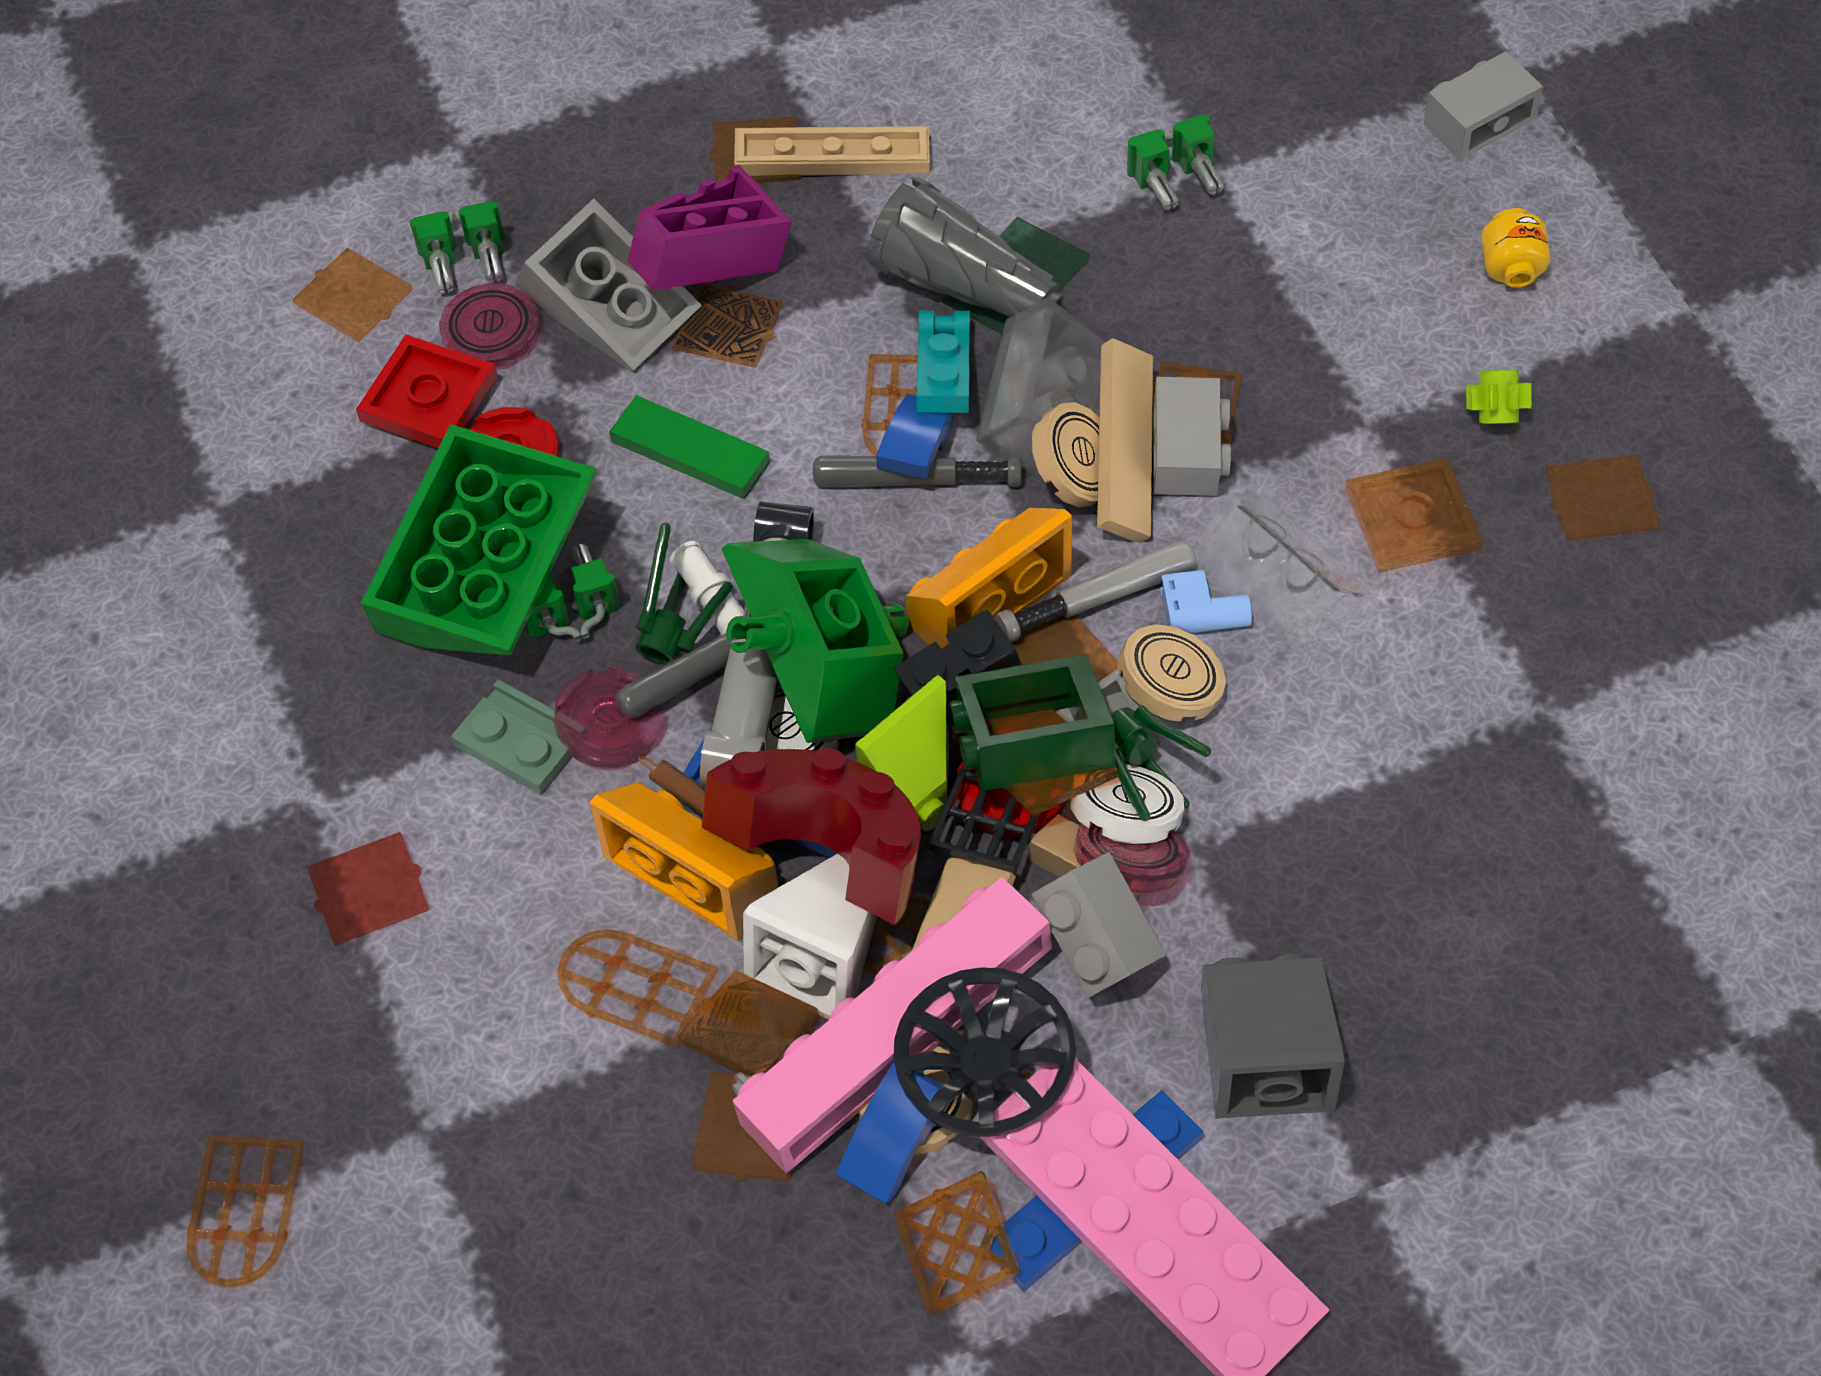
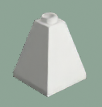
[743,854,877,1020]

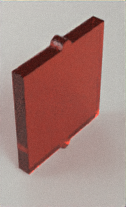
[307,832,430,946]

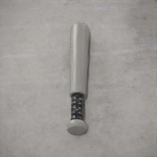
[995,541,1196,642]

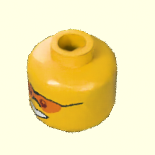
[1480,208,1551,287]

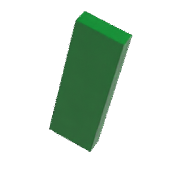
[609,395,770,499]

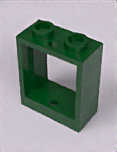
[948,654,1115,791]

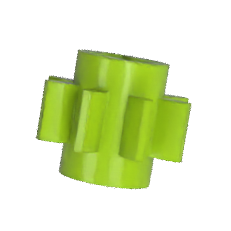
[1466,369,1532,424]

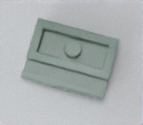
[450,679,588,795]

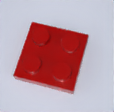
[356,334,498,448]

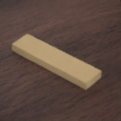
[734,126,930,176]
[1097,338,1153,542]

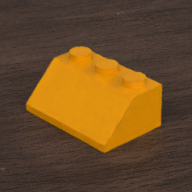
[905,508,1072,649]
[589,782,779,941]

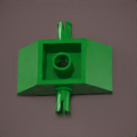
[722,539,909,743]

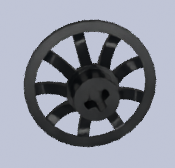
[893,967,1076,1137]

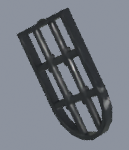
[929,764,1051,873]

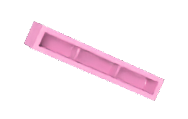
[732,877,1052,1174]

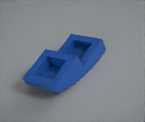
[876,394,956,479]
[836,1062,942,1204]

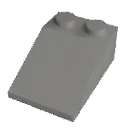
[515,199,702,372]

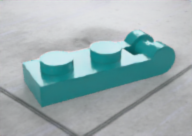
[916,310,970,413]

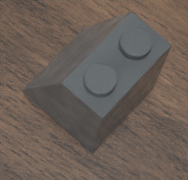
[1201,954,1345,1119]

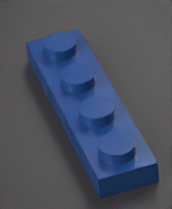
[983,1090,1203,1292]

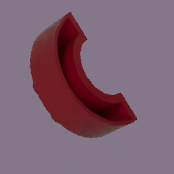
[702,748,921,925]

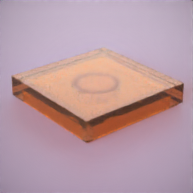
[1345,457,1483,573]

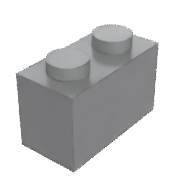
[1424,51,1543,160]
[1153,377,1231,496]
[1031,852,1166,998]

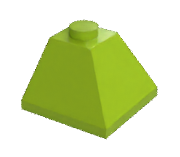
[855,675,949,832]

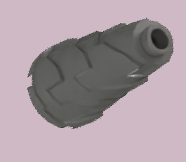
[867,177,1064,326]

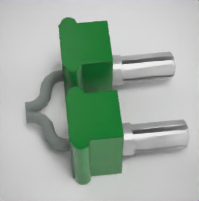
[1127,114,1224,210]
[410,201,505,294]
[526,544,621,641]

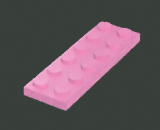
[980,1049,1329,1376]

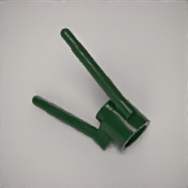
[635,522,733,665]
[1111,706,1211,821]

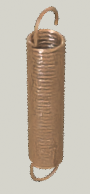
[638,756,705,815]

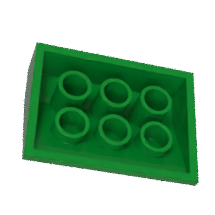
[360,424,597,656]

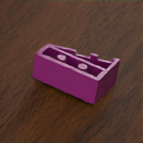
[627,165,792,290]

